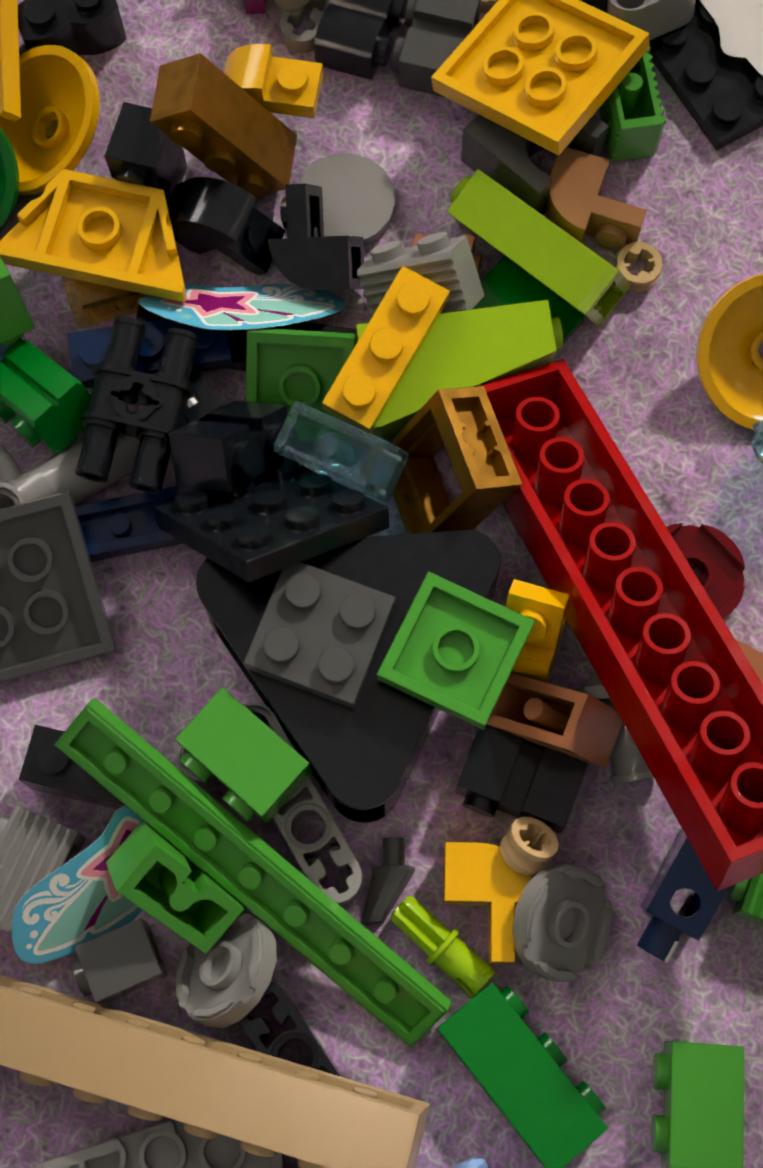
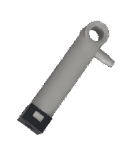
[0,364,223,509]

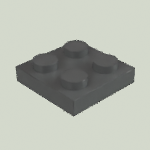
[243,562,396,709]

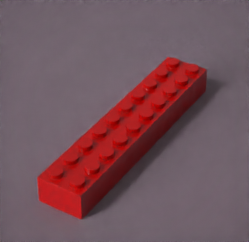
[477,359,763,892]

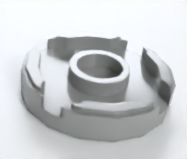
[298,153,395,246]
[512,863,613,982]
[176,911,277,1028]

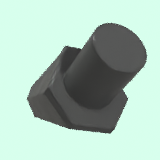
[361,837,415,925]

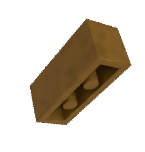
[150,53,297,198]

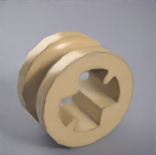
[614,242,662,292]
[499,817,559,876]

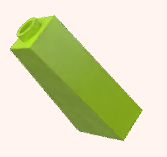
[446,169,631,327]
[356,300,563,442]

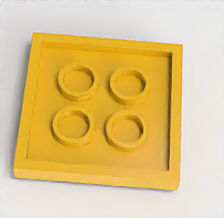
[431,0,649,156]

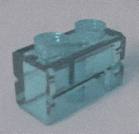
[274,401,409,503]

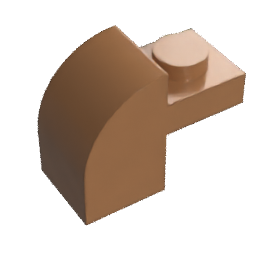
[545,147,647,250]

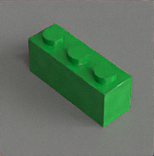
[436,982,609,1168]

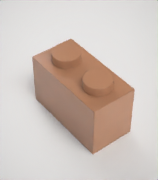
[486,673,623,769]

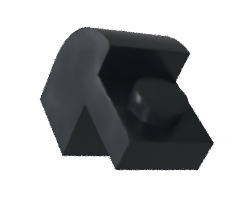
[167,177,286,275]
[268,183,364,290]

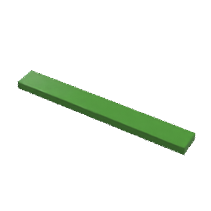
[54,698,451,1048]

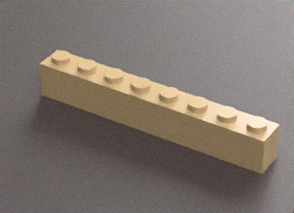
[0,974,430,1168]

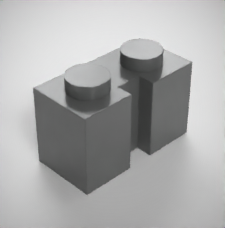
[392,0,481,97]

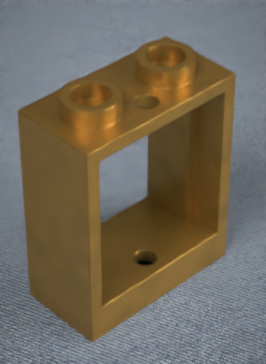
[378,386,522,534]

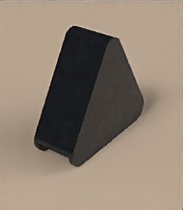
[196,529,501,823]

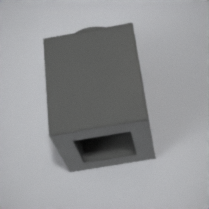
[72,918,168,1004]

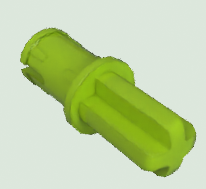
[391,896,496,998]

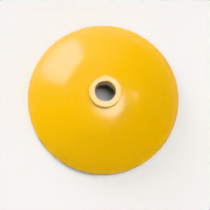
[0,45,100,195]
[696,273,763,432]

